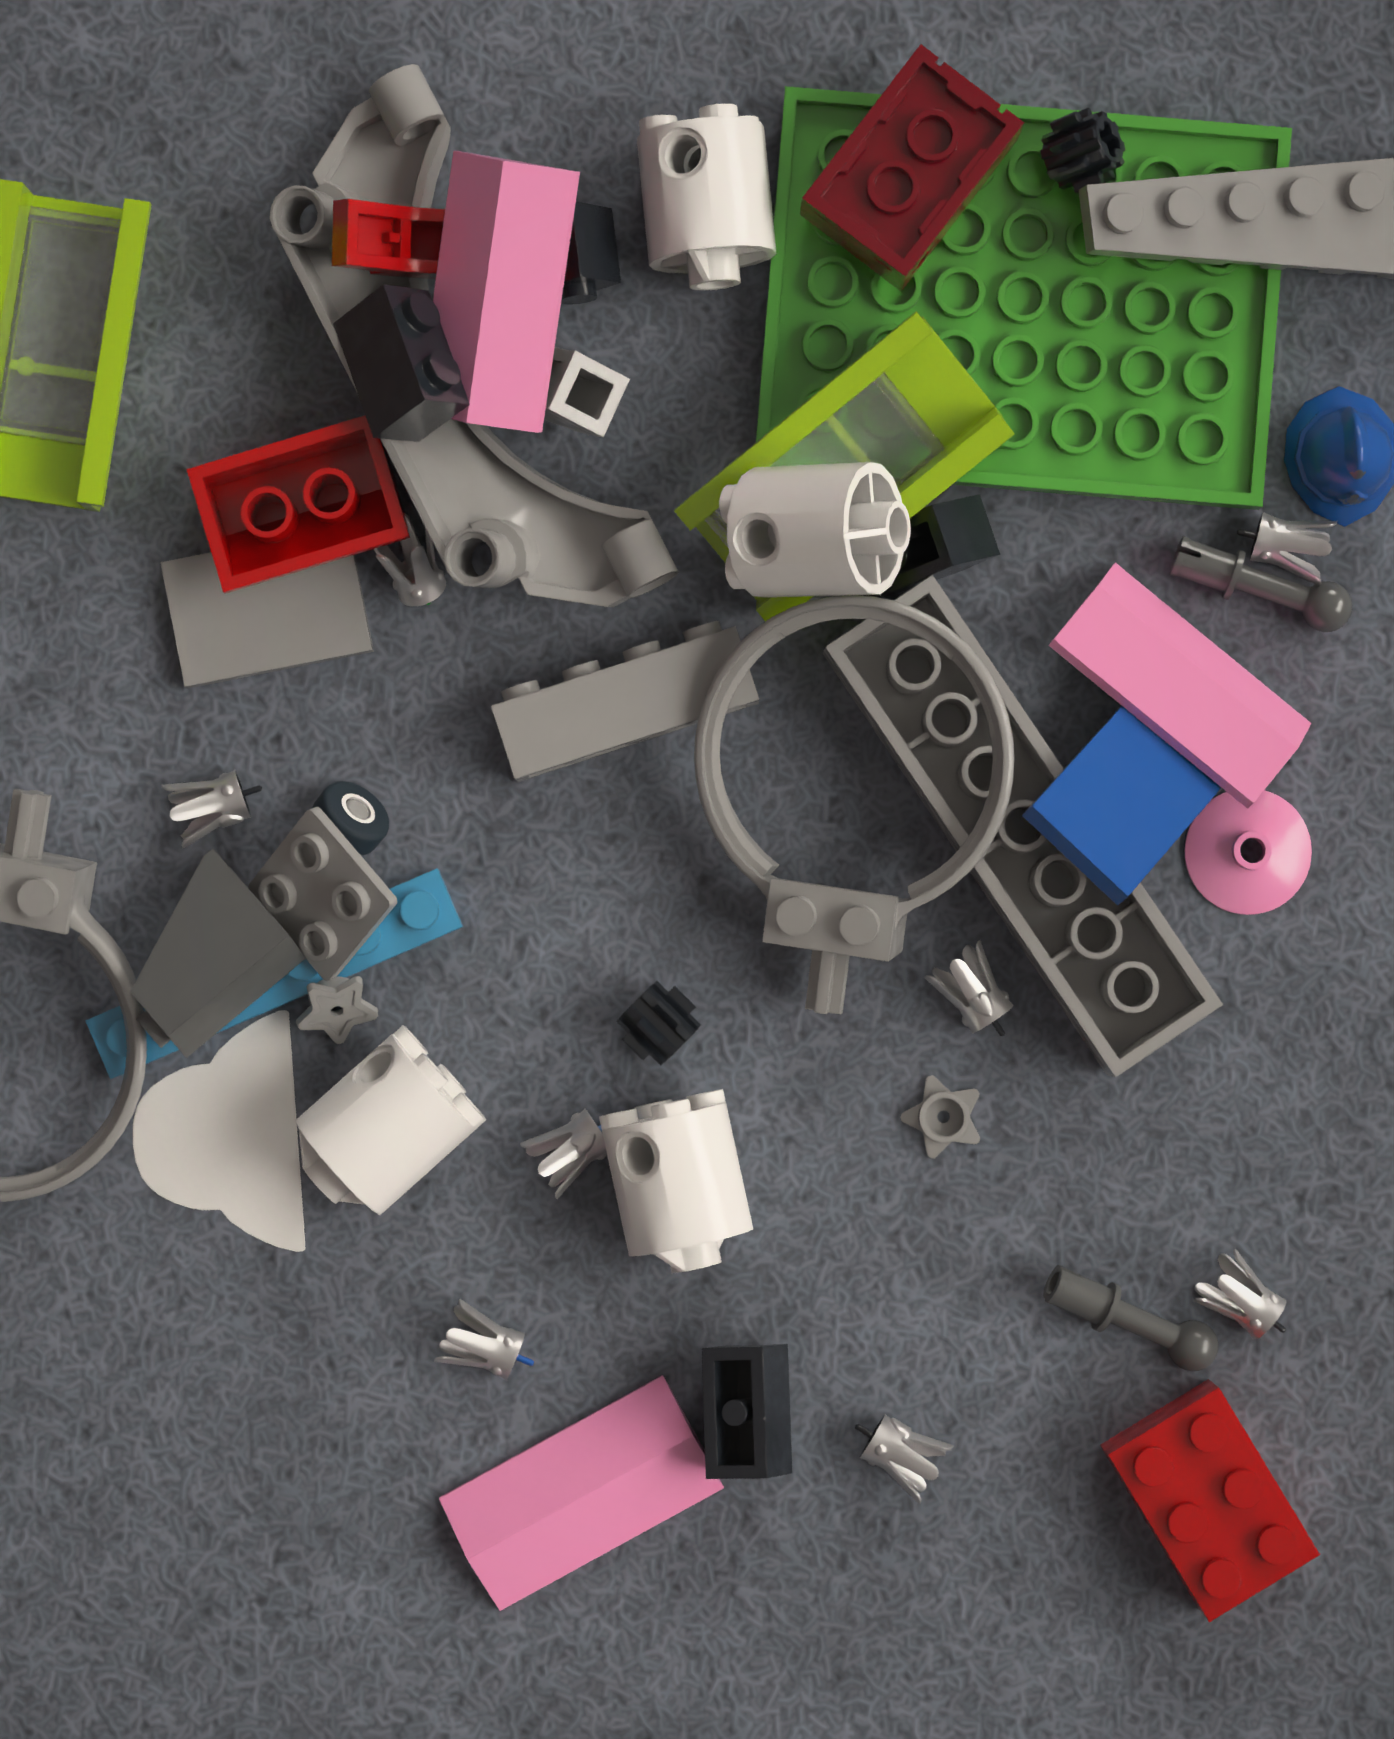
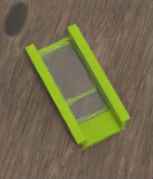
[0,179,152,512]
[674,311,1015,622]

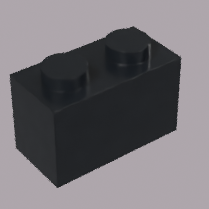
[333,284,470,442]
[702,1344,792,1479]

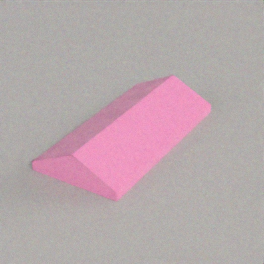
[433,151,580,433]
[1048,563,1312,809]
[439,1375,724,1611]

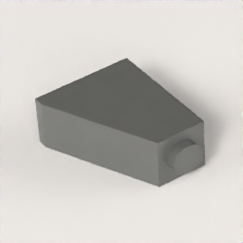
[130,849,306,1058]

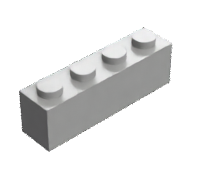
[491,621,760,782]

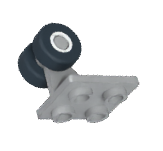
[248,781,397,981]

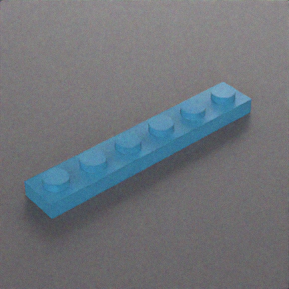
[85,868,463,1079]

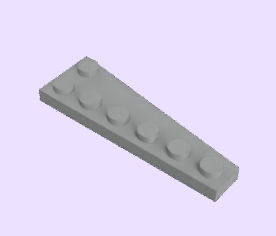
[1079,158,1394,279]

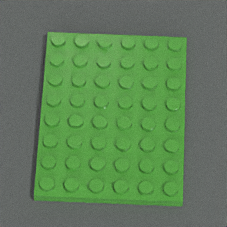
[756,86,1292,510]

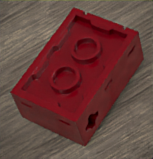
[800,44,1024,291]

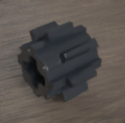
[1040,108,1126,193]
[616,981,701,1066]

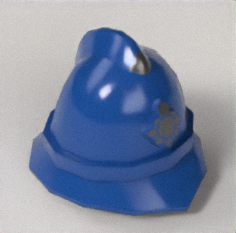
[1284,386,1394,527]

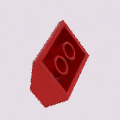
[186,415,410,594]

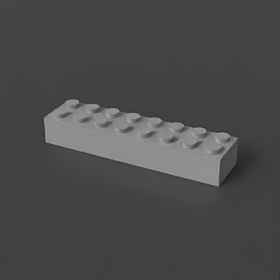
[823,575,1223,1077]

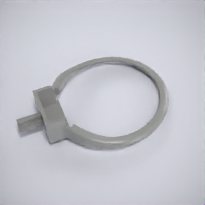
[694,595,1015,1014]
[0,789,147,1202]

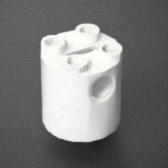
[637,104,777,290]
[719,462,911,597]
[295,1025,486,1215]
[599,1089,753,1273]

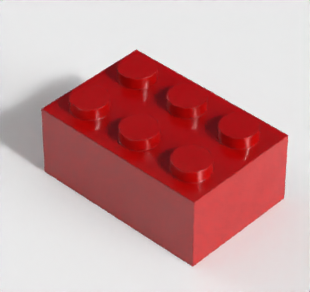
[1100,1379,1320,1622]

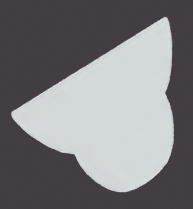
[133,1010,306,1252]

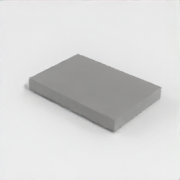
[160,552,374,689]

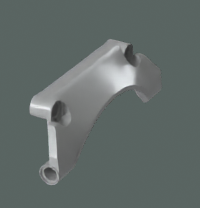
[270,64,679,608]

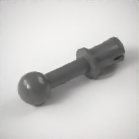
[1169,536,1353,632]
[1043,1265,1219,1371]

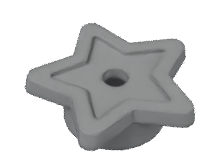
[296,976,378,1044]
[900,1075,980,1158]

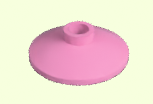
[1184,790,1312,915]

